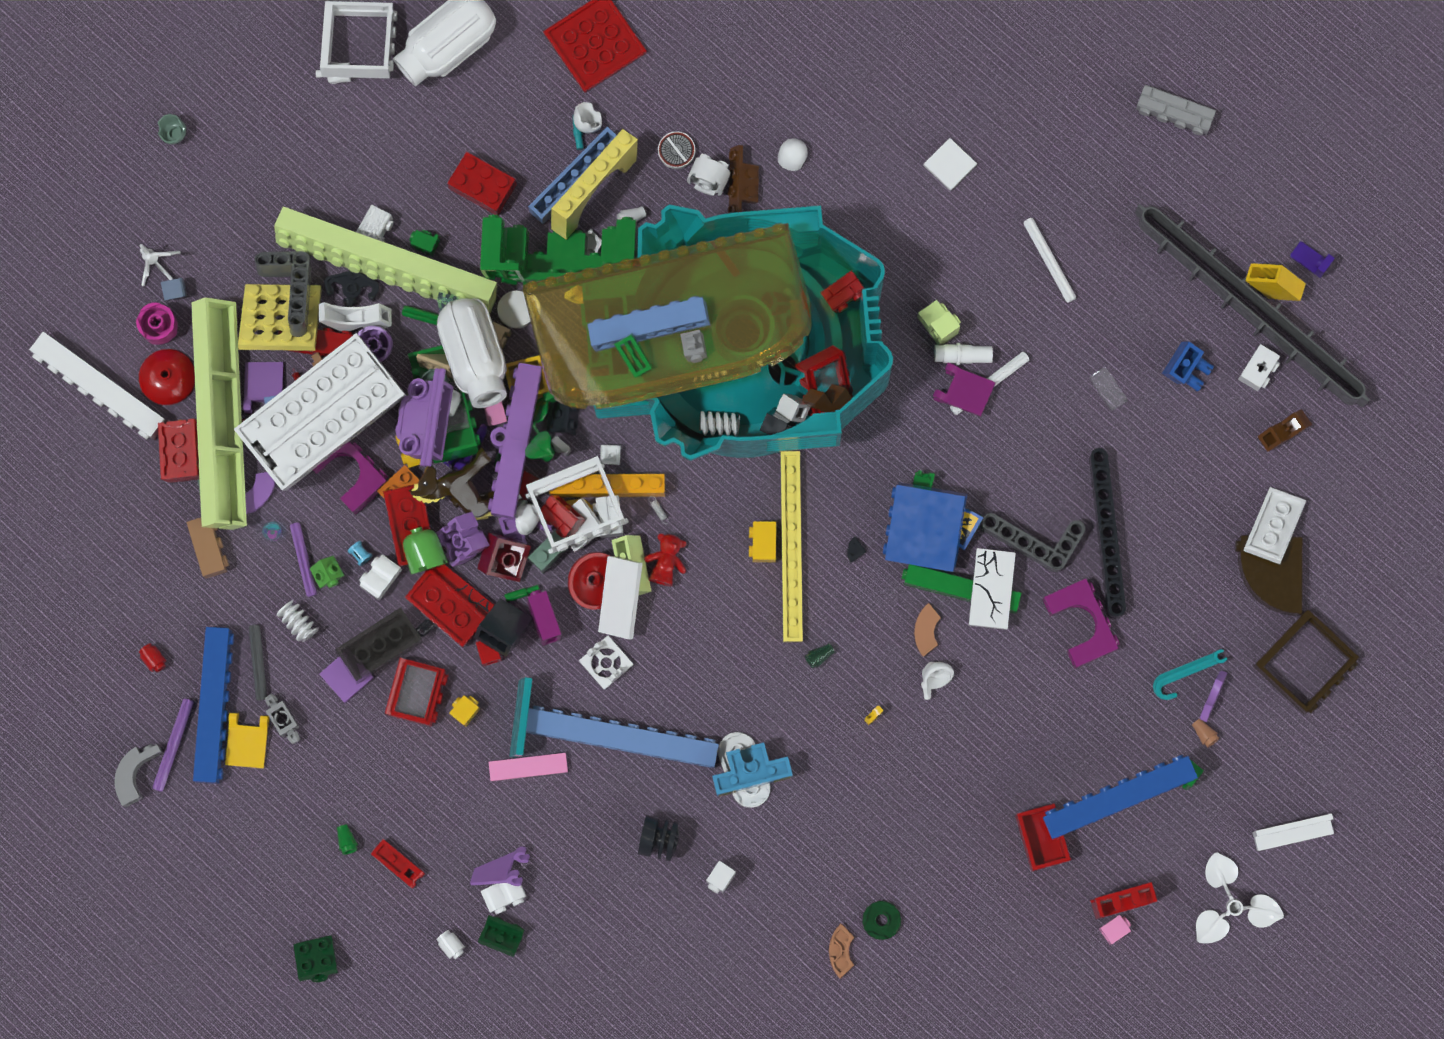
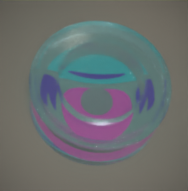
[262,522,282,542]

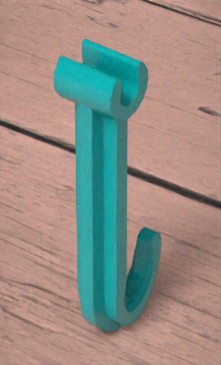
[1153,649,1227,700]

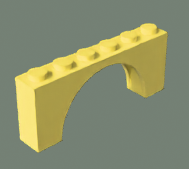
[551,129,638,239]

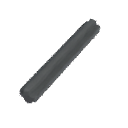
[249,625,267,701]

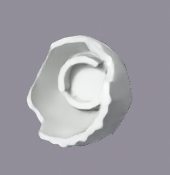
[573,102,602,134]
[778,138,807,171]

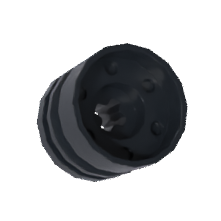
[638,815,680,862]

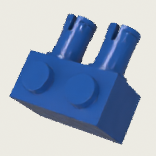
[1162,342,1214,391]

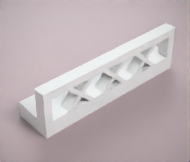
[1252,814,1334,851]

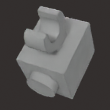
[680,330,708,363]

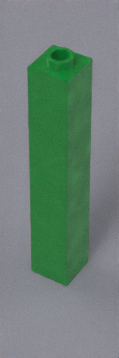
[901,564,1021,614]

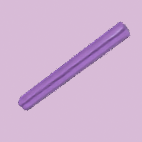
[153,698,194,791]

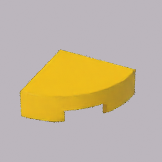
[864,706,884,725]

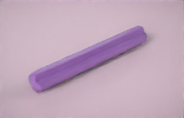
[290,522,317,597]

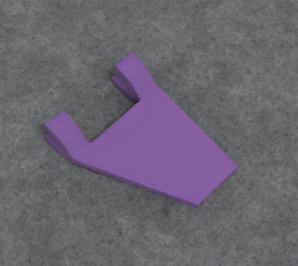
[470,847,530,886]

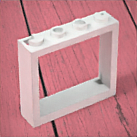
[320,1,397,78]

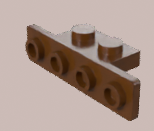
[728,145,759,213]

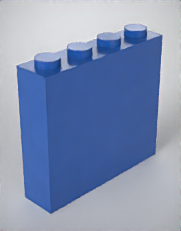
[883,482,967,572]

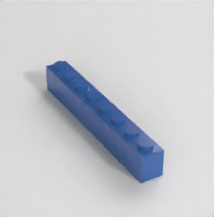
[193,627,234,784]
[1043,754,1198,840]

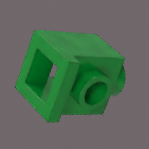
[409,230,440,257]

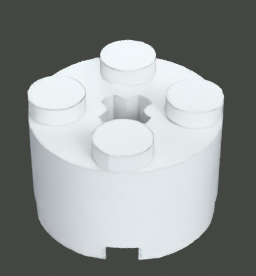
[687,154,730,196]

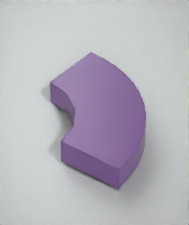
[245,472,276,514]
[1200,670,1227,722]

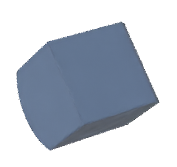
[161,278,187,300]

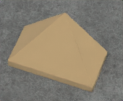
[416,354,453,379]

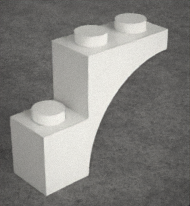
[319,302,392,332]

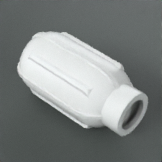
[393,0,496,87]
[437,298,507,408]

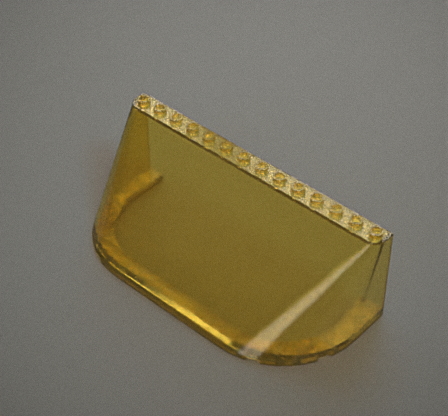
[523,223,812,409]

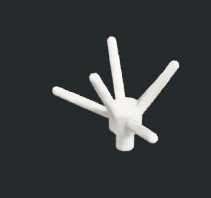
[139,244,180,286]

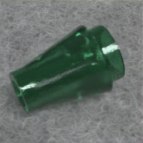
[805,643,835,669]

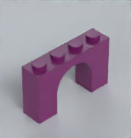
[313,442,388,515]
[1042,579,1120,669]

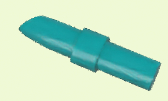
[573,115,584,150]

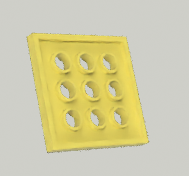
[238,284,321,351]

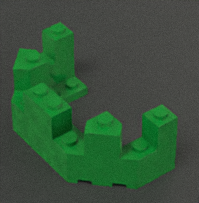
[480,215,639,289]

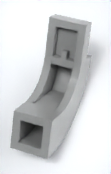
[115,744,163,808]

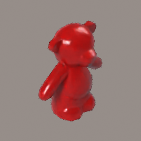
[644,534,686,587]

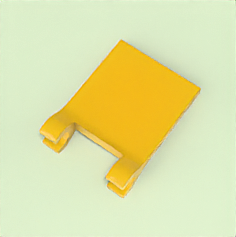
[225,713,270,768]

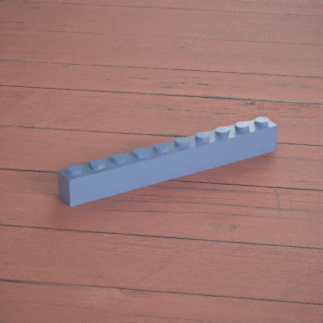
[526,706,719,769]

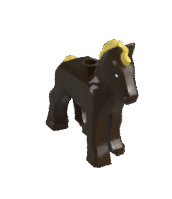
[409,447,522,520]

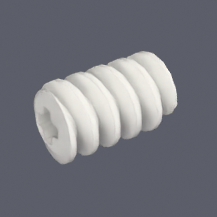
[700,411,740,437]
[277,600,319,642]

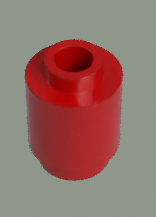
[139,643,167,673]

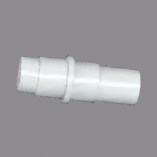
[934,343,993,365]

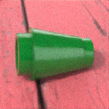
[337,824,358,855]

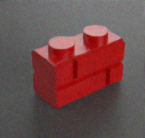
[821,270,865,313]
[540,495,585,538]

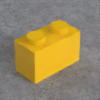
[749,521,776,563]

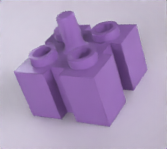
[436,512,489,567]

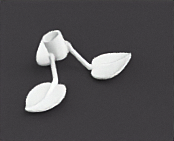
[1196,852,1284,943]

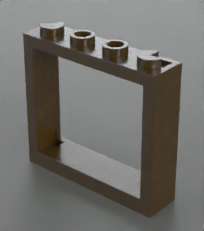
[1253,610,1359,715]

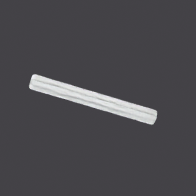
[1024,218,1076,303]
[950,352,1029,415]

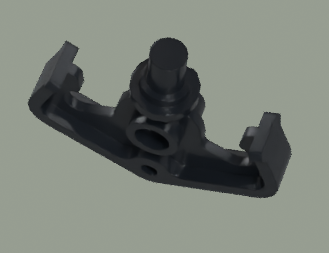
[324,271,380,307]

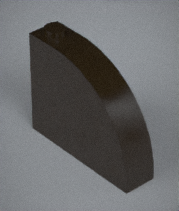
[1235,535,1303,616]

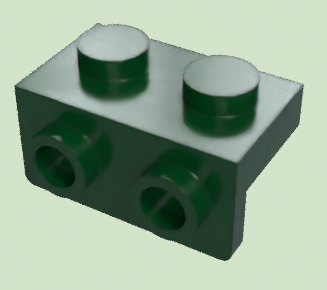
[478,915,524,957]

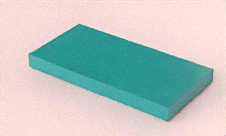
[509,677,533,758]

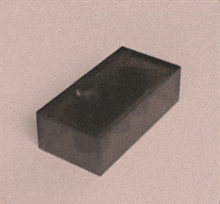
[335,607,422,684]

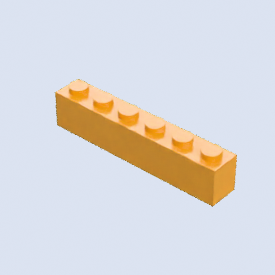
[549,474,665,497]

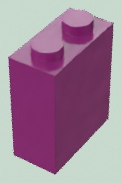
[527,590,561,646]

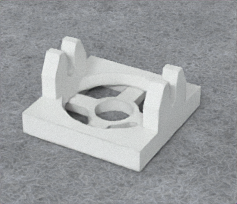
[579,636,633,690]

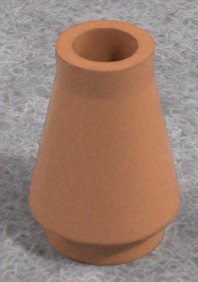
[1192,718,1219,748]

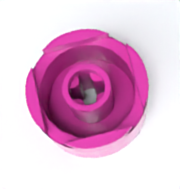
[136,303,178,345]

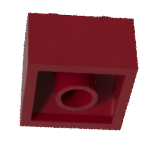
[477,532,531,582]

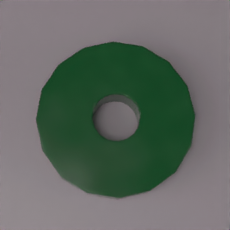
[862,901,901,940]

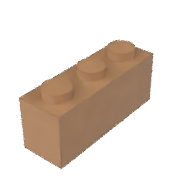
[186,517,229,579]

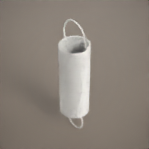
[649,496,668,524]

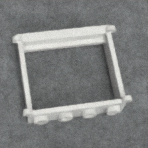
[525,456,628,554]

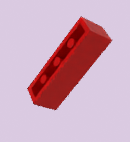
[278,328,353,357]

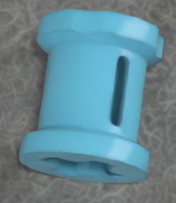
[348,541,373,566]

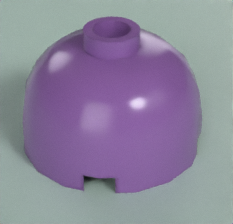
[358,325,393,362]

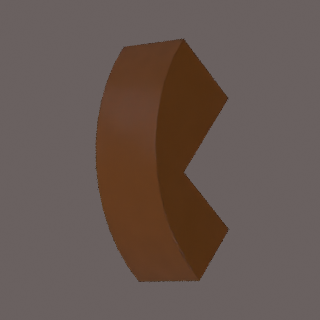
[802,384,852,413]
[1257,409,1312,452]

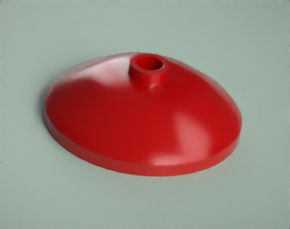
[139,349,195,406]
[568,552,610,610]

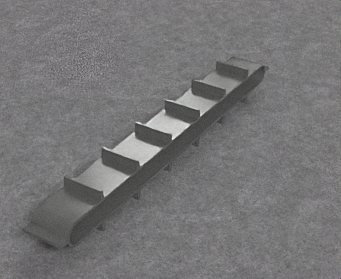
[1135,204,1369,408]

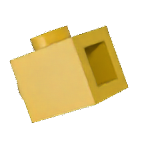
[449,695,480,727]

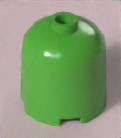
[403,527,448,575]

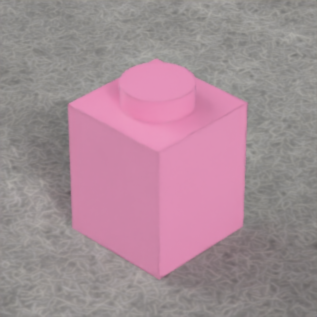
[1099,915,1131,945]

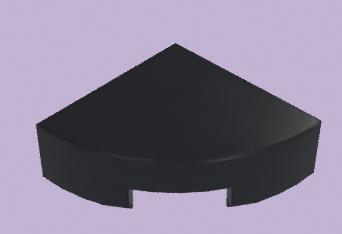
[847,537,866,564]

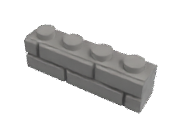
[1136,85,1216,136]

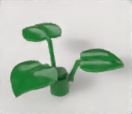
[495,397,555,468]

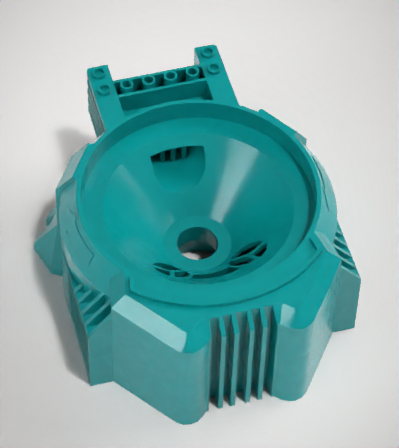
[581,204,893,461]

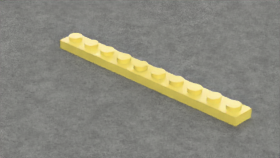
[781,451,803,642]

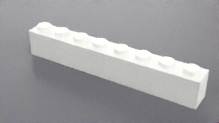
[29,332,167,440]

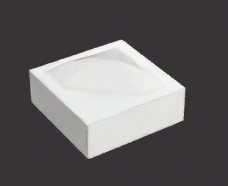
[551,436,571,457]
[600,445,620,465]

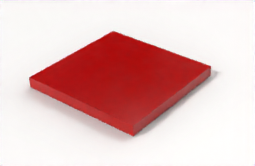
[543,0,647,93]

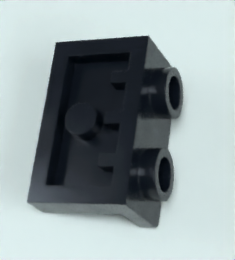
[547,395,581,436]

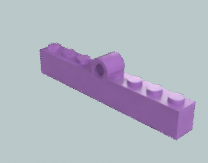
[488,363,542,519]

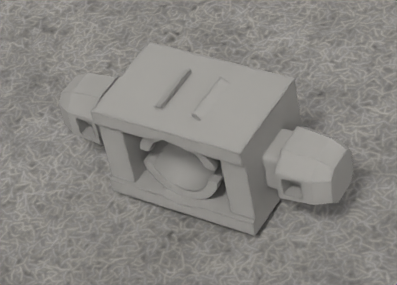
[265,694,300,744]

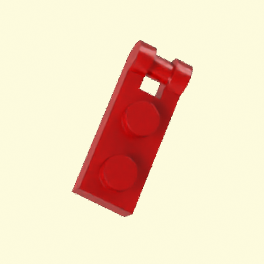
[371,839,425,889]

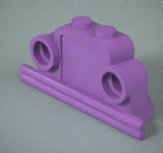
[395,368,454,466]

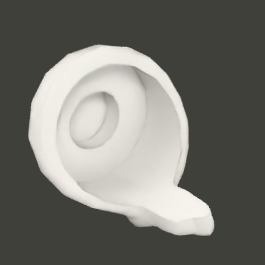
[515,500,540,535]
[921,661,954,700]

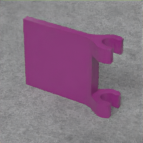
[933,363,996,417]

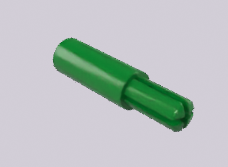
[504,585,540,602]

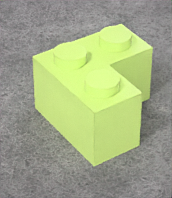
[917,300,961,345]

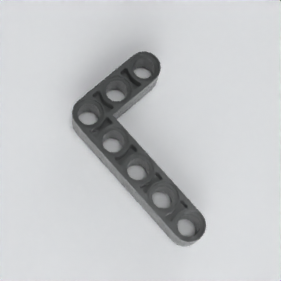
[254,251,312,337]
[981,513,1085,573]

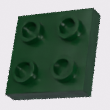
[293,935,338,983]

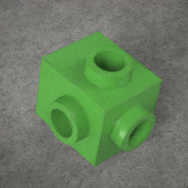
[310,556,344,588]

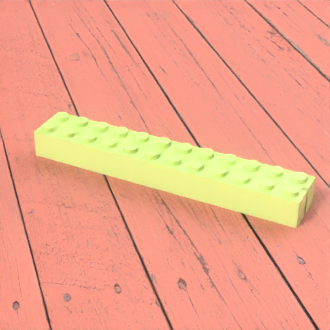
[274,207,497,314]
[191,297,247,530]

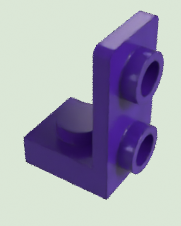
[1290,241,1335,278]

